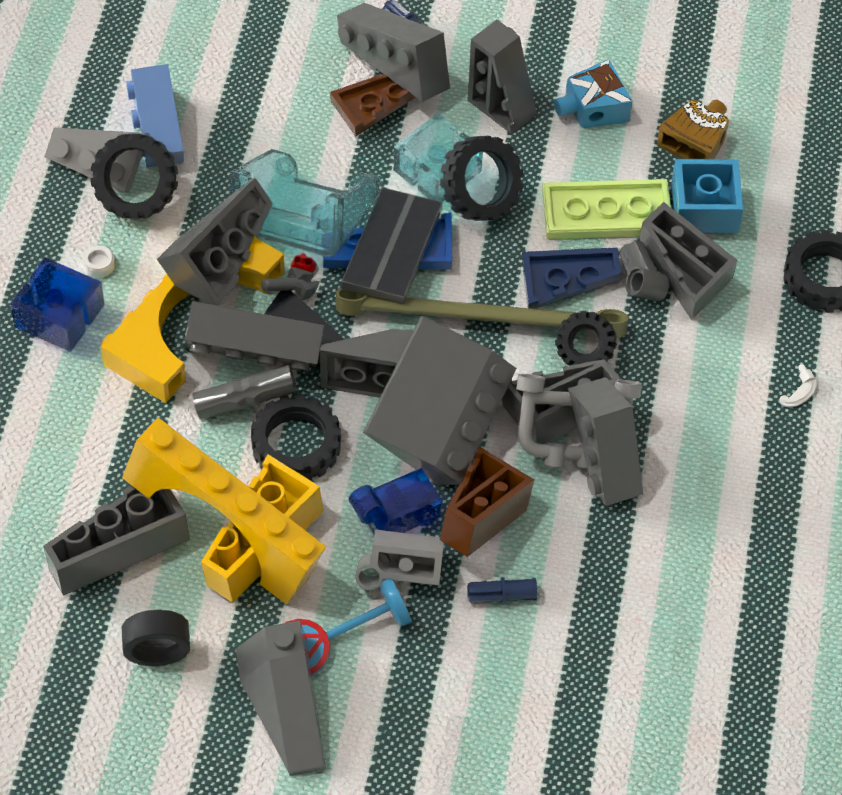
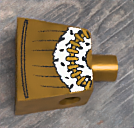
[657,100,729,159]

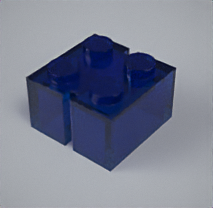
[10,257,105,352]

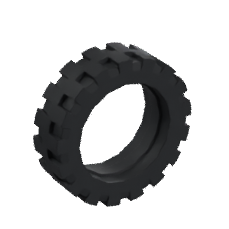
[90,134,178,219]
[440,135,524,221]
[783,230,842,313]
[251,394,341,481]

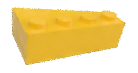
[201,454,324,603]

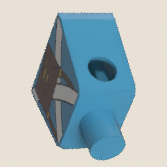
[554,60,633,128]

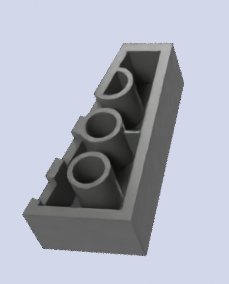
[185,301,324,372]

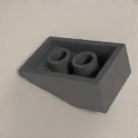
[320,329,414,398]

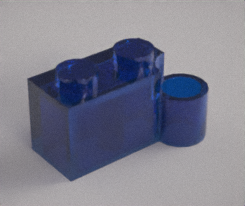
[348,468,441,535]

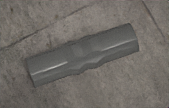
[192,365,297,420]

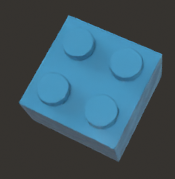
[671,159,743,233]

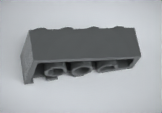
[337,3,450,102]
[43,485,190,596]

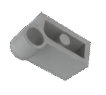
[355,530,444,590]

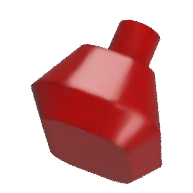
[290,253,317,273]

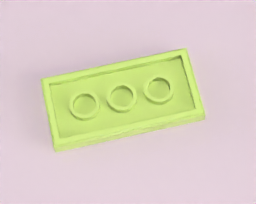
[542,179,671,239]

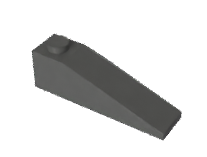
[157,178,273,305]

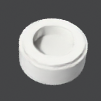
[82,246,115,278]

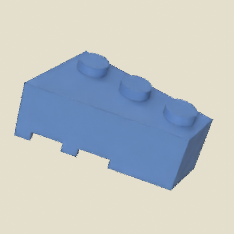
[126,64,184,167]

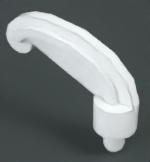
[779,364,817,407]

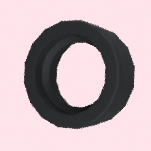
[121,609,190,666]

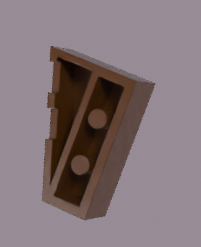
[440,446,535,557]

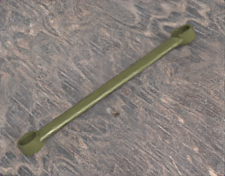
[335,288,629,338]

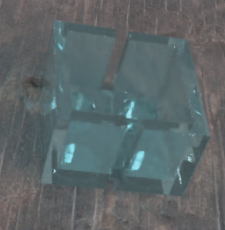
[393,113,483,202]

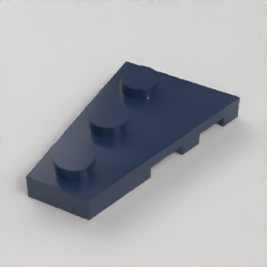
[522,247,622,309]

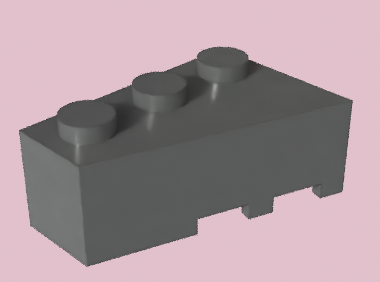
[468,20,537,134]

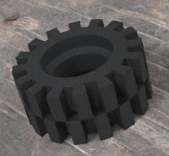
[555,311,617,366]

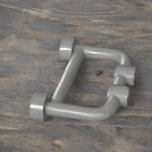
[517,374,642,469]

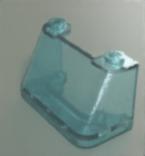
[230,149,380,257]

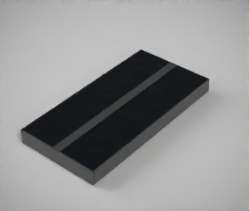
[342,187,443,304]

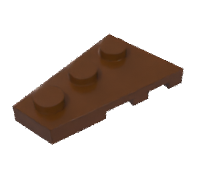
[330,74,415,136]

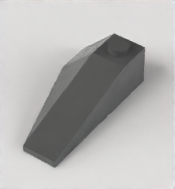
[236,620,326,776]

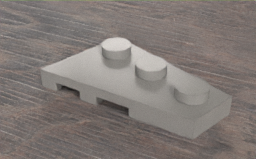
[44,128,150,192]

